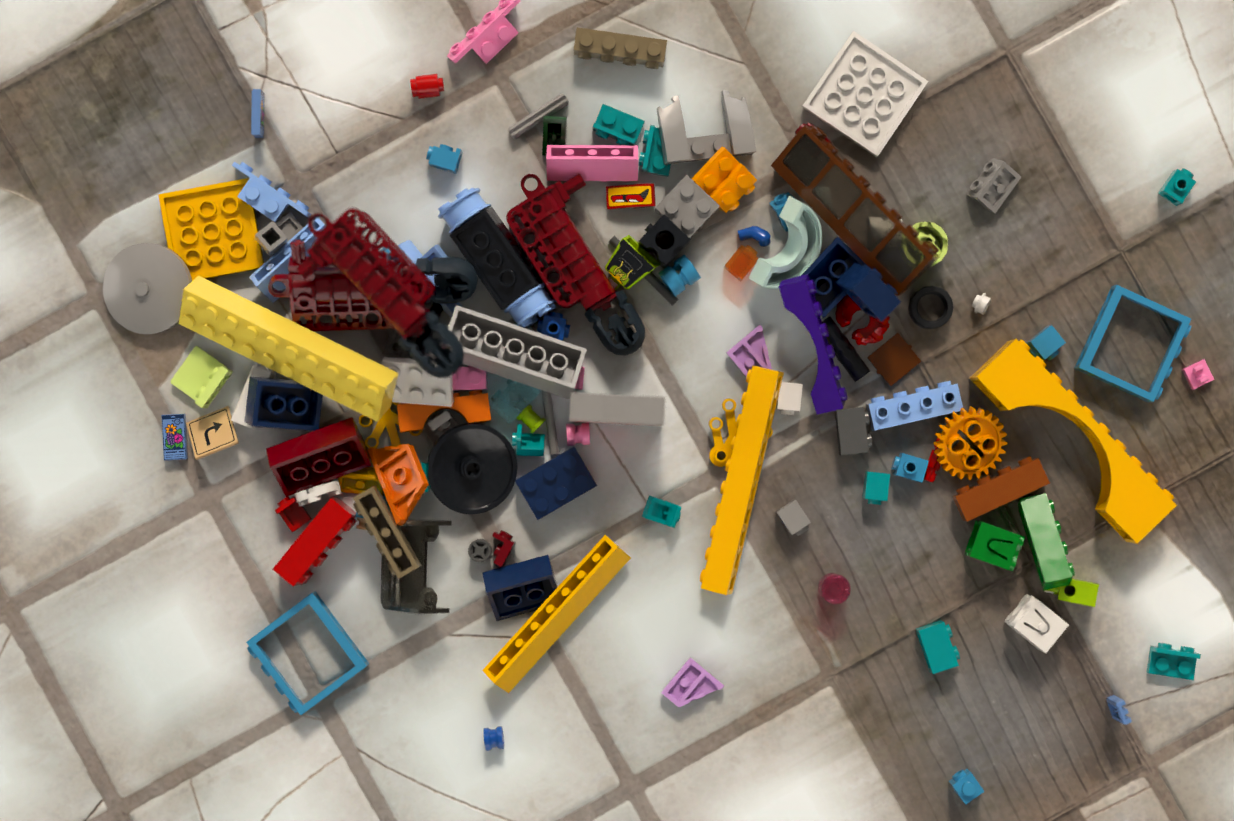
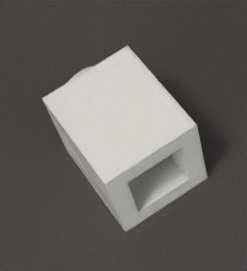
[776,382,803,416]

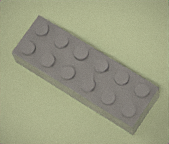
[442,305,587,399]

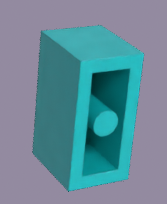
[915,620,960,674]

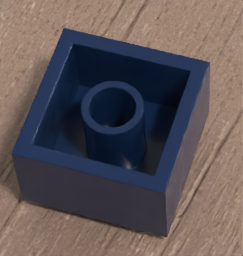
[836,263,901,322]

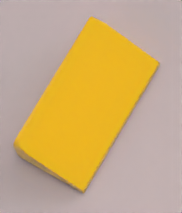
[338,467,383,496]

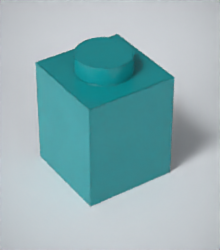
[862,471,890,505]

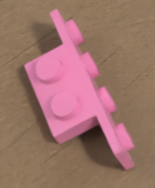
[447,0,521,64]

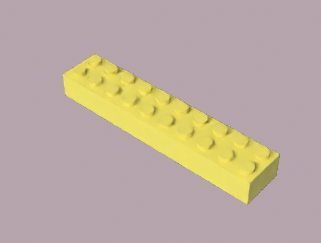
[179,276,399,422]

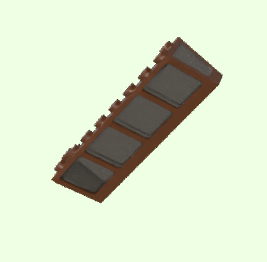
[771,125,940,296]

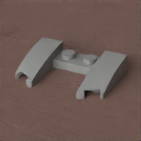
[657,90,756,165]

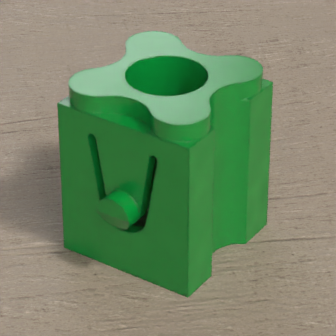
[964,520,1024,571]

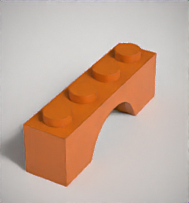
[397,390,491,433]

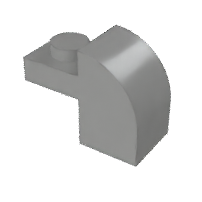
[255,212,303,257]

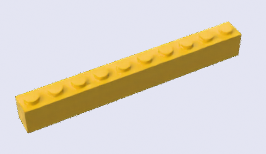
[700,366,784,595]

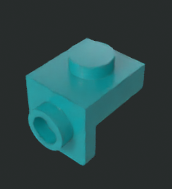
[512,424,545,456]
[642,495,681,528]

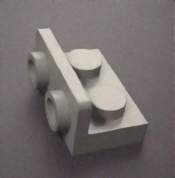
[967,158,1021,213]

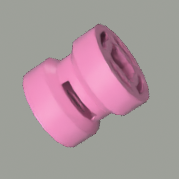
[566,423,590,446]

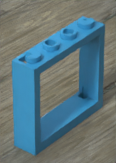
[1074,285,1191,402]
[246,591,369,715]

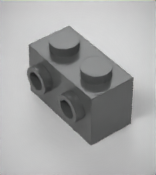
[834,407,872,455]

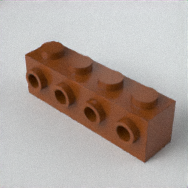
[952,456,1050,522]

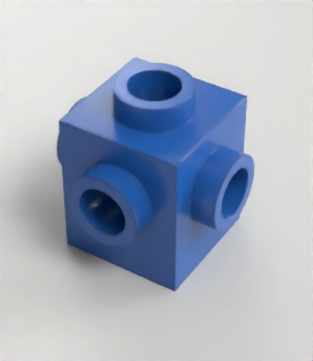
[537,312,571,341]

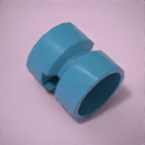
[658,255,701,297]

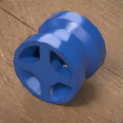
[483,726,504,751]

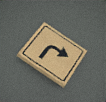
[186,406,239,460]

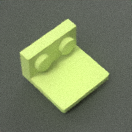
[170,346,233,408]

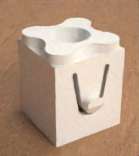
[1005,594,1069,653]

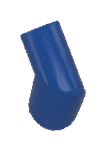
[737,226,771,247]

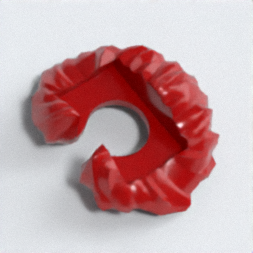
[835,295,890,346]

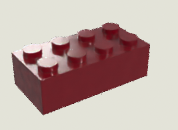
[266,417,372,497]

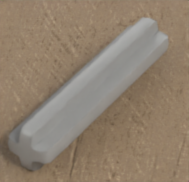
[508,94,569,139]

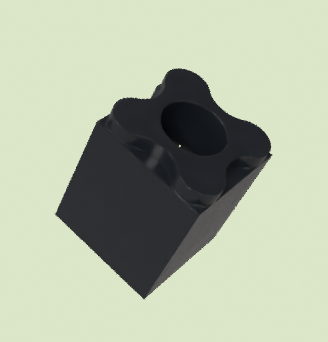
[638,214,691,269]

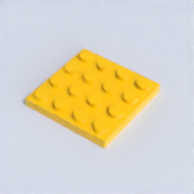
[158,178,264,281]

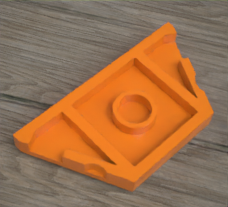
[367,444,429,526]

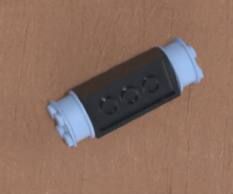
[438,188,556,328]

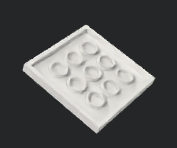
[802,31,928,157]

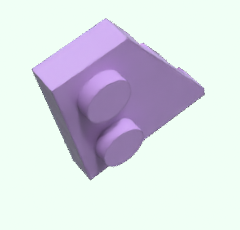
[726,325,772,377]
[661,657,724,707]

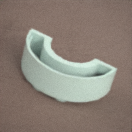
[749,196,822,289]

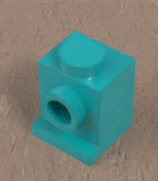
[1158,168,1196,206]

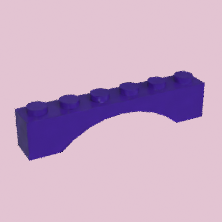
[779,274,848,415]

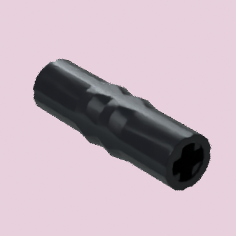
[822,316,870,382]

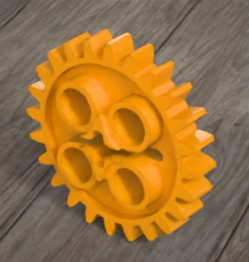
[933,406,1008,480]

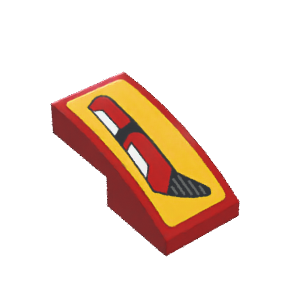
[606,184,656,210]

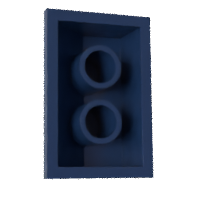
[802,237,866,319]
[482,555,558,621]

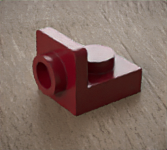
[492,530,516,567]

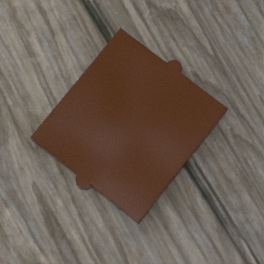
[867,333,921,387]

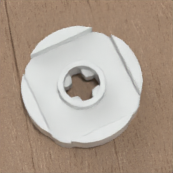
[295,480,341,507]

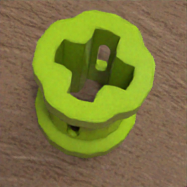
[516,404,546,434]

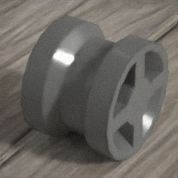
[468,539,492,562]

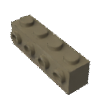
[574,27,667,69]
[353,486,422,579]

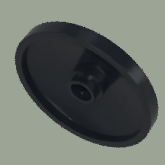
[426,423,518,514]

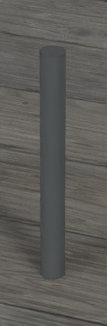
[609,236,679,306]

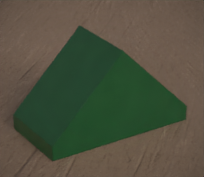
[542,116,567,156]

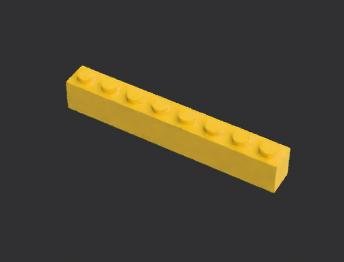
[482,535,631,693]

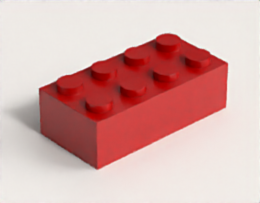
[272,497,357,587]

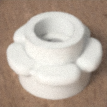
[972,293,991,315]

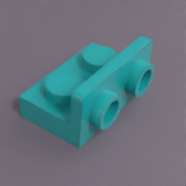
[592,104,645,145]
[638,125,671,177]
[1147,643,1201,680]

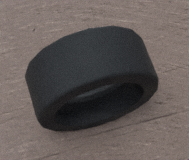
[908,286,954,330]

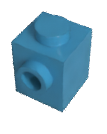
[1026,325,1066,361]
[891,453,929,483]
[948,769,985,804]

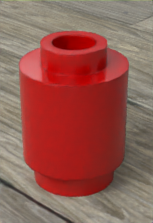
[410,74,444,99]

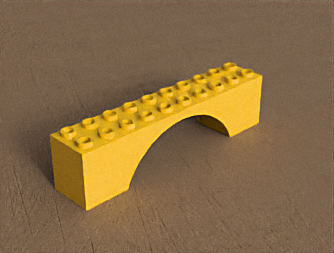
[969,339,1177,544]

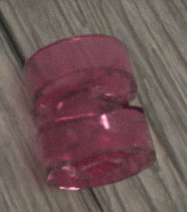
[818,573,851,604]

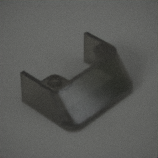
[380,519,452,614]

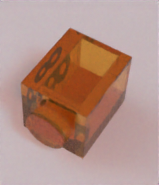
[723,245,758,281]

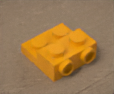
[692,146,757,213]

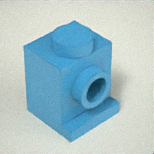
[426,144,463,174]

